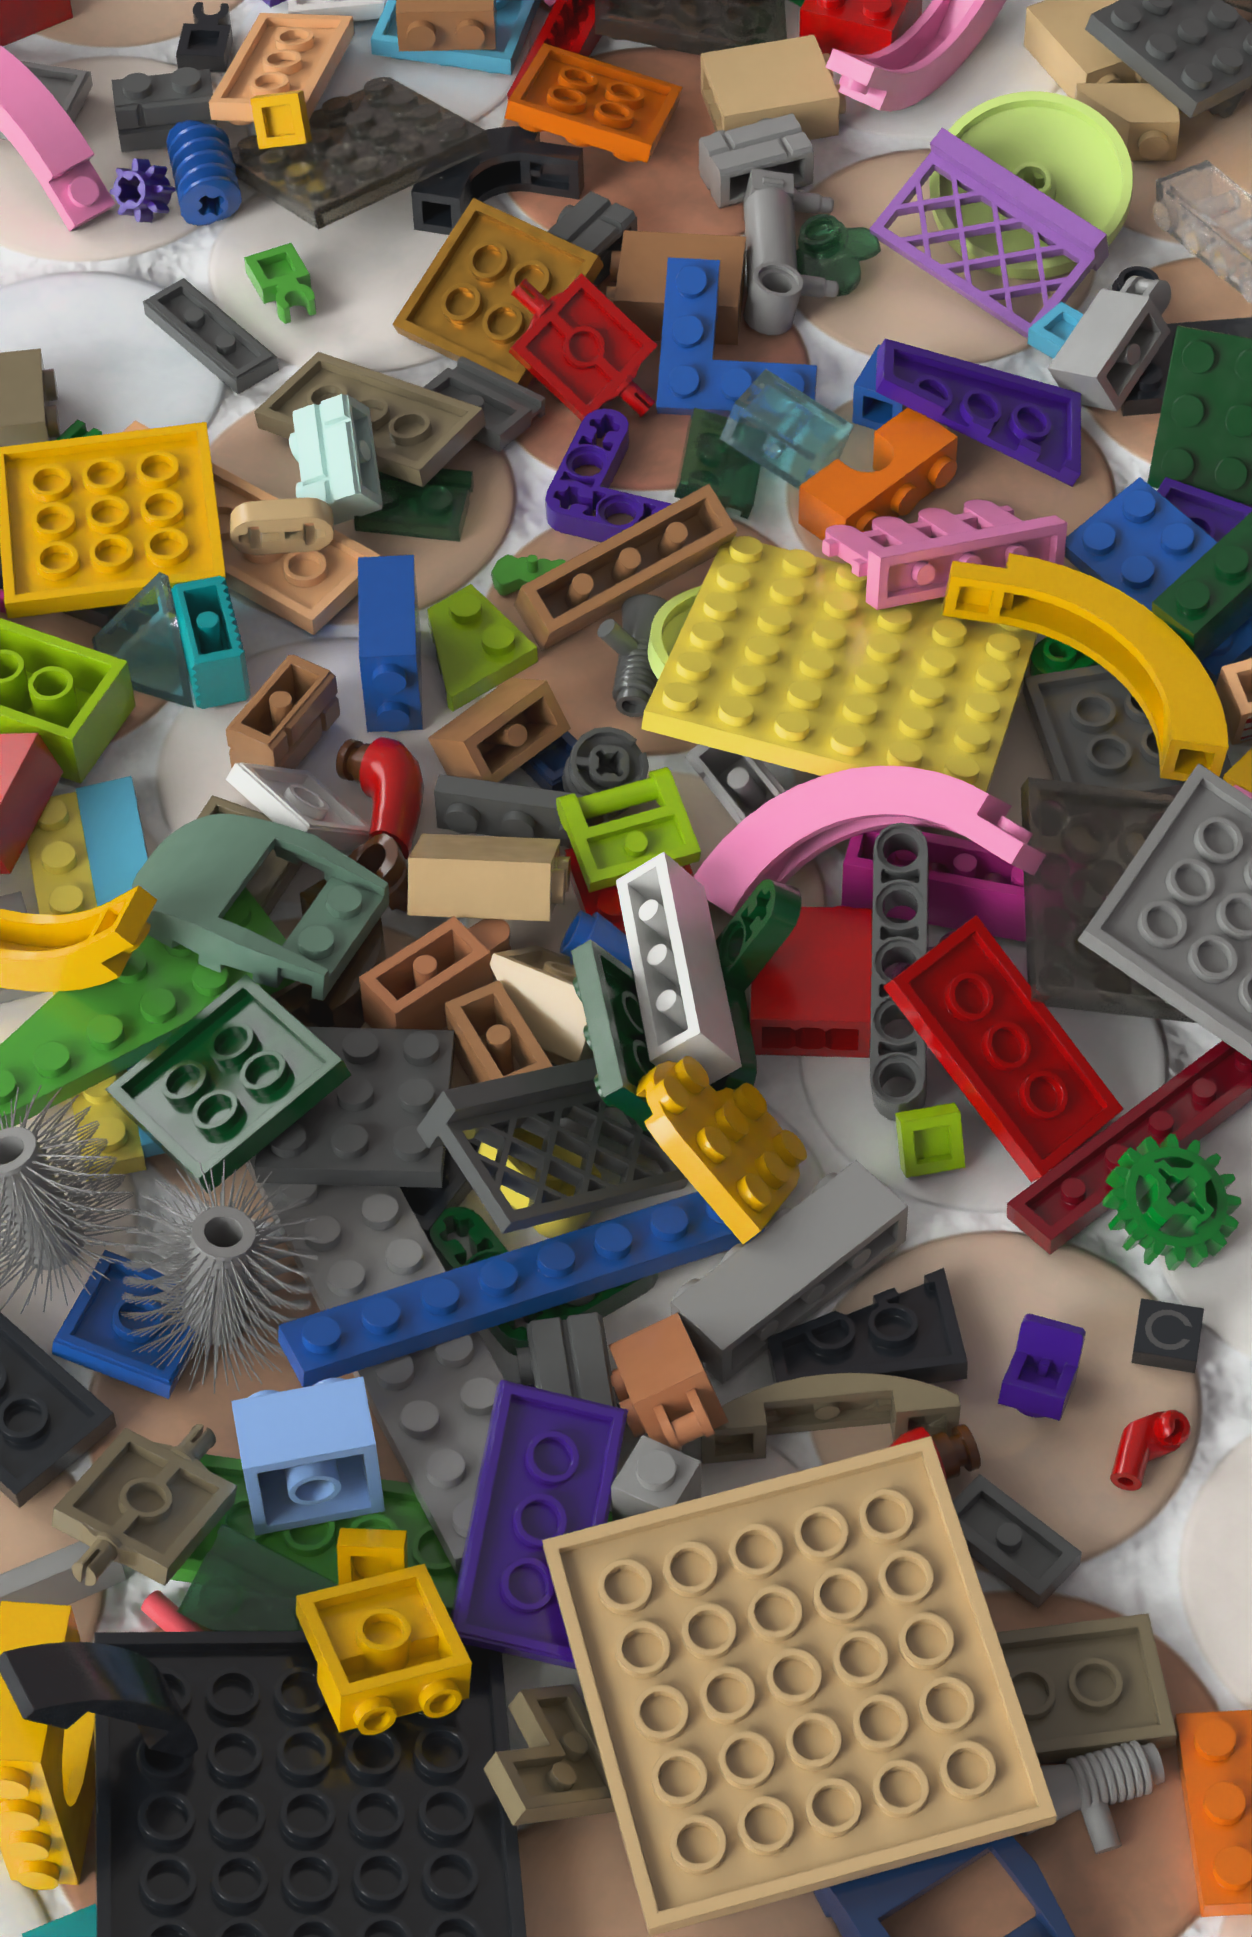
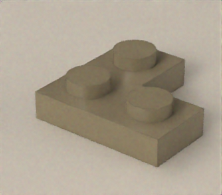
[483,1684,615,1826]

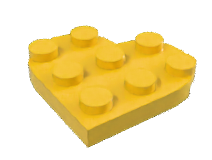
[636,1056,807,1244]

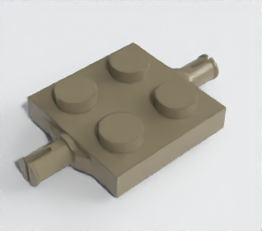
[51,1424,237,1586]

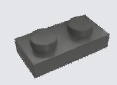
[953,1474,1082,1608]

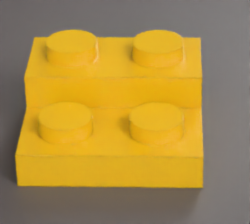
[296,1563,472,1735]

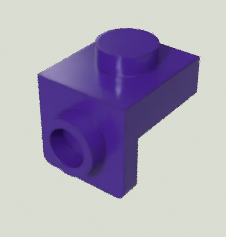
[998,1314,1086,1421]

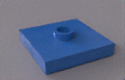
[52,1250,200,1399]

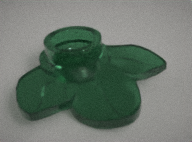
[796,214,881,296]

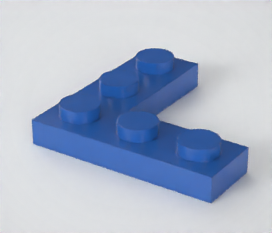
[656,257,817,422]

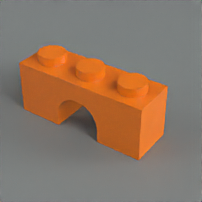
[798,407,958,541]

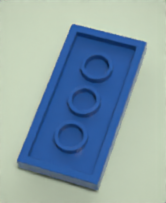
[1065,477,1252,687]

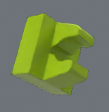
[895,1102,966,1178]

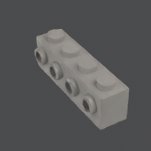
[671,1160,908,1384]

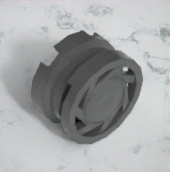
[562,727,649,817]

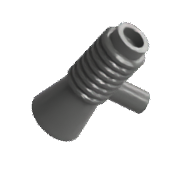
[597,594,667,717]

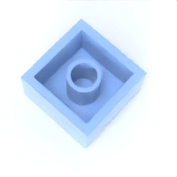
[231,1376,385,1536]

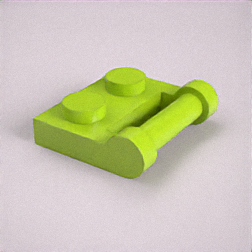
[556,767,701,893]

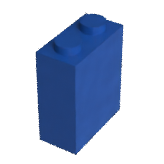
[358,555,423,732]

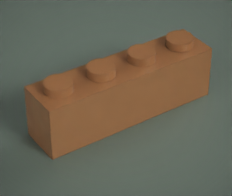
[514,484,737,651]

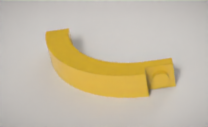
[942,553,1229,781]
[0,885,157,992]

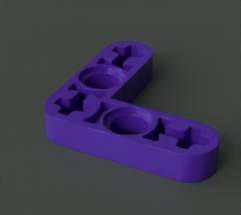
[545,408,671,542]

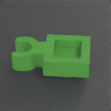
[244,243,316,324]

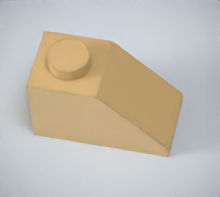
[1075,83,1180,161]

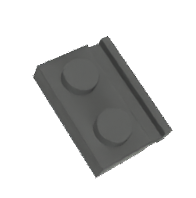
[423,356,546,452]

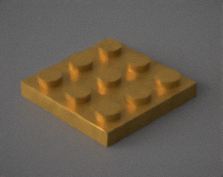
[392,198,604,388]

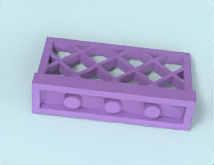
[869,128,1109,339]

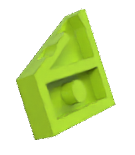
[427,584,538,712]

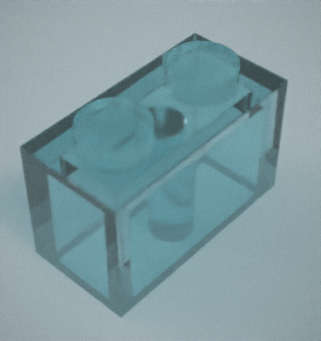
[720,369,854,489]

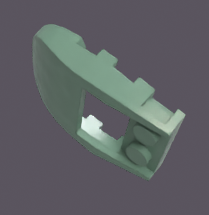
[132,814,389,1001]

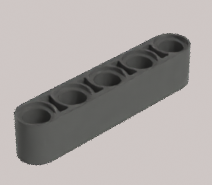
[870,823,929,1121]

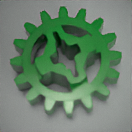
[1103,1134,1241,1271]

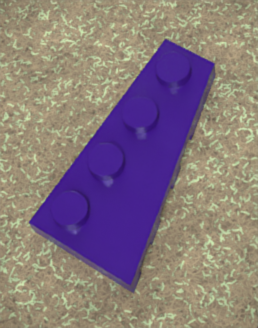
[875,338,1081,487]

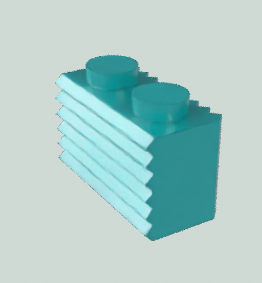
[171,576,251,709]

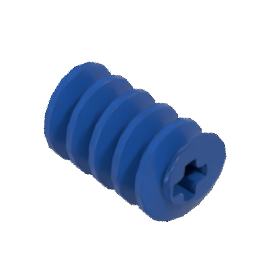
[166,120,242,226]

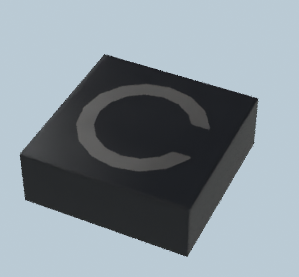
[1131,1298,1204,1373]

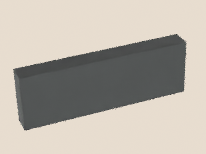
[143,278,279,394]

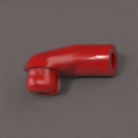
[1110,1410,1191,1491]

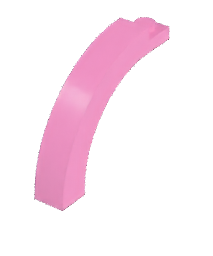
[826,0,1006,112]
[0,46,116,231]
[694,766,1046,916]

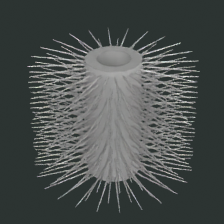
[0,1085,142,1314]
[120,1160,320,1394]

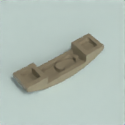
[701,1373,961,1464]

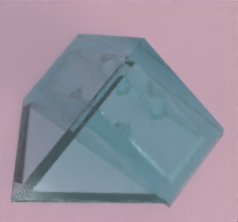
[92,572,194,709]

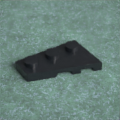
[767,1268,968,1384]

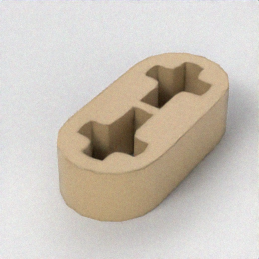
[230,497,334,555]

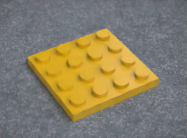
[0,422,227,619]

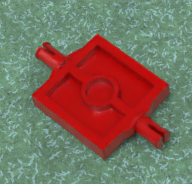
[508,273,658,421]

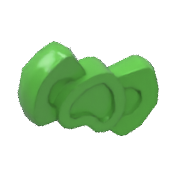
[491,555,566,596]

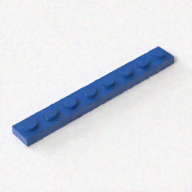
[278,1192,765,1387]

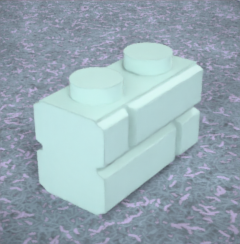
[289,394,383,525]

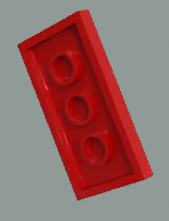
[883,915,1124,1183]

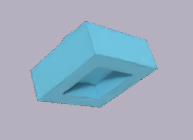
[1027,302,1084,359]

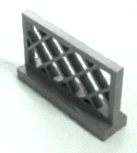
[416,1058,689,1234]

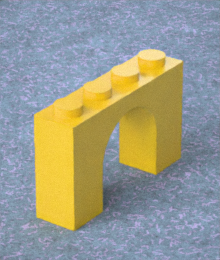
[0,1601,95,1890]

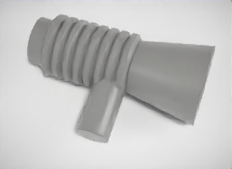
[1020,1740,1165,1854]

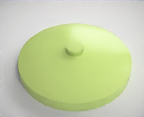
[929,91,1133,279]

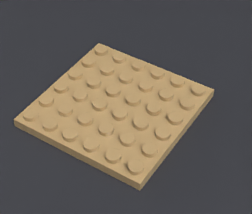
[542,1436,1057,1937]

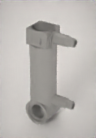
[743,168,839,335]

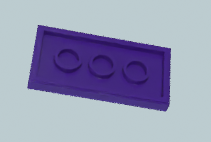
[450,1380,628,1670]

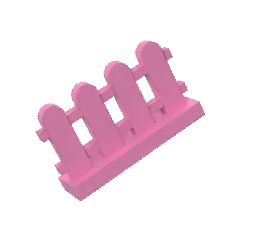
[822,499,1068,610]

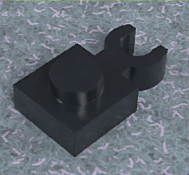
[176,2,233,72]

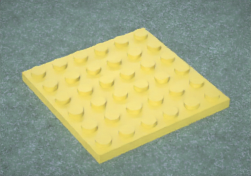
[641,536,1039,793]

